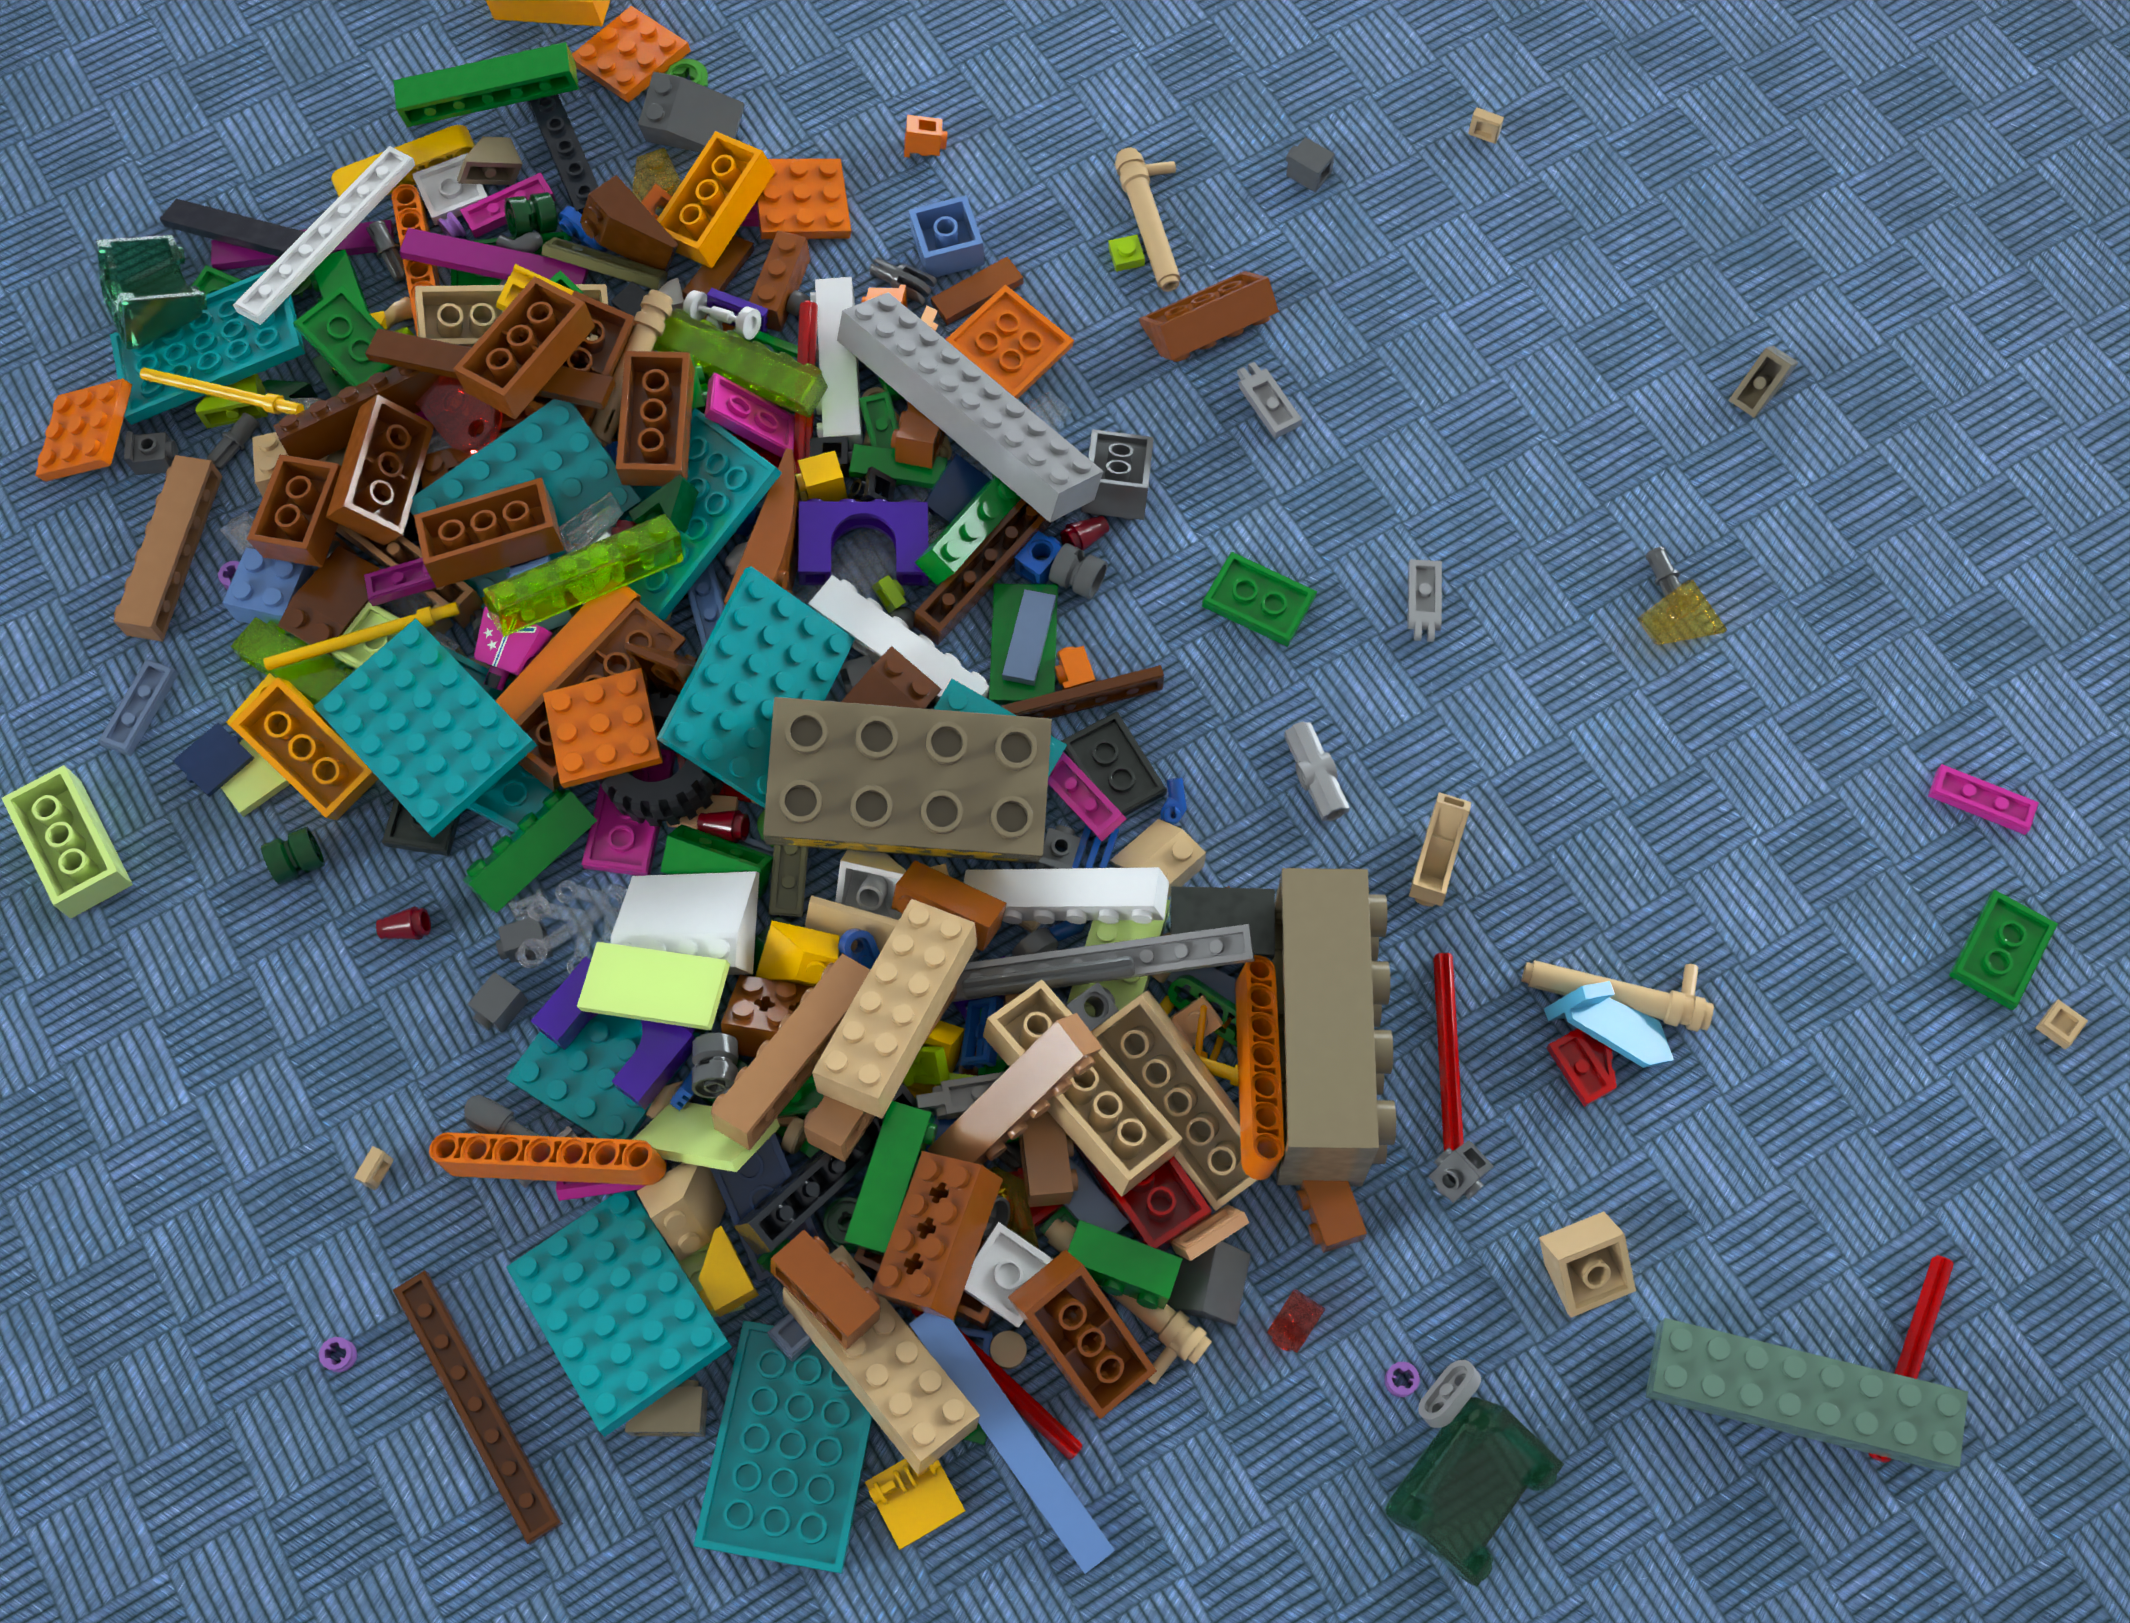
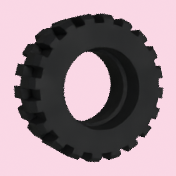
[598,692,723,827]

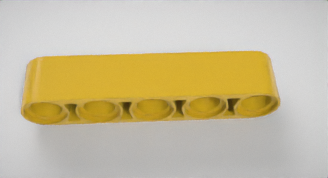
[331,125,475,197]

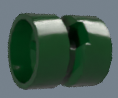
[504,192,558,238]
[261,827,325,885]
[823,1197,858,1253]

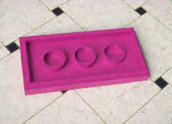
[581,749,676,876]

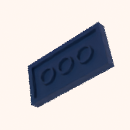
[710,1133,820,1281]

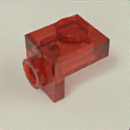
[1267,1289,1325,1353]

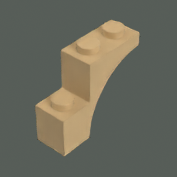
[1409,792,1471,907]

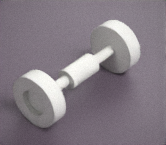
[683,290,761,340]

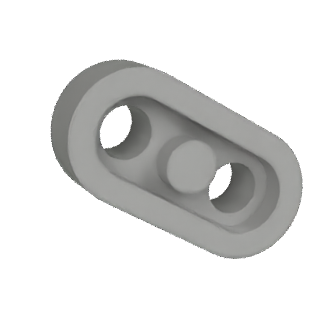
[1418,1360,1481,1428]

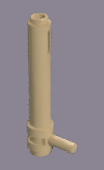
[1114,147,1181,292]
[590,290,673,447]
[1522,960,1714,1032]
[1045,1218,1212,1385]

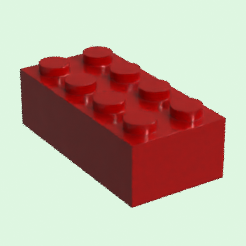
[1073,1141,1212,1251]

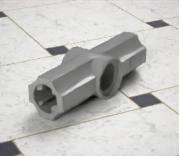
[1284,721,1350,822]

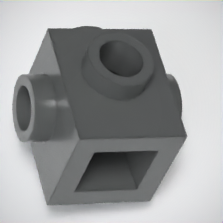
[1429,1140,1494,1203]

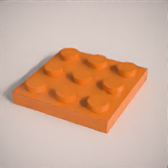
[572,6,691,103]
[756,159,851,239]
[945,284,1074,399]
[35,378,132,482]
[543,668,663,788]

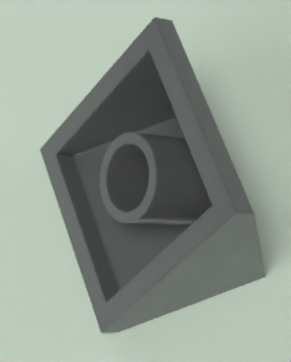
[1167,1241,1251,1326]

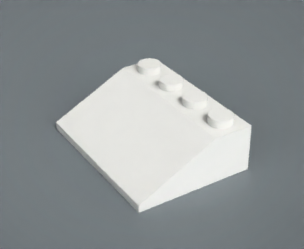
[611,871,759,975]

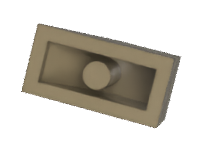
[457,136,522,185]
[1728,346,1799,418]
[625,1380,708,1437]

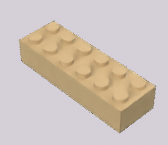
[415,284,608,348]
[812,899,977,1119]
[983,979,1183,1197]
[1091,990,1257,1211]
[783,1245,980,1475]

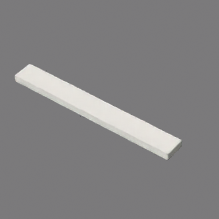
[233,146,415,325]

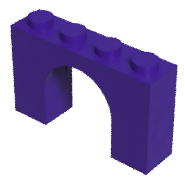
[798,499,929,586]
[531,956,695,1110]

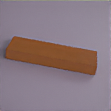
[931,256,1024,325]

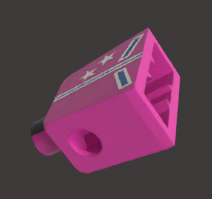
[474,607,553,691]

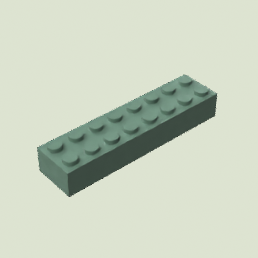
[1645,1318,1968,1472]

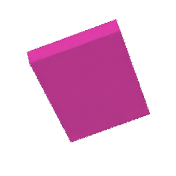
[705,373,795,458]

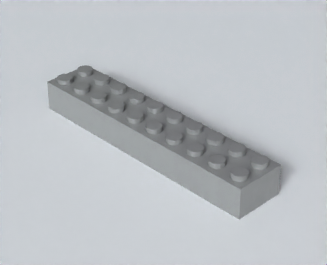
[837,292,1103,522]

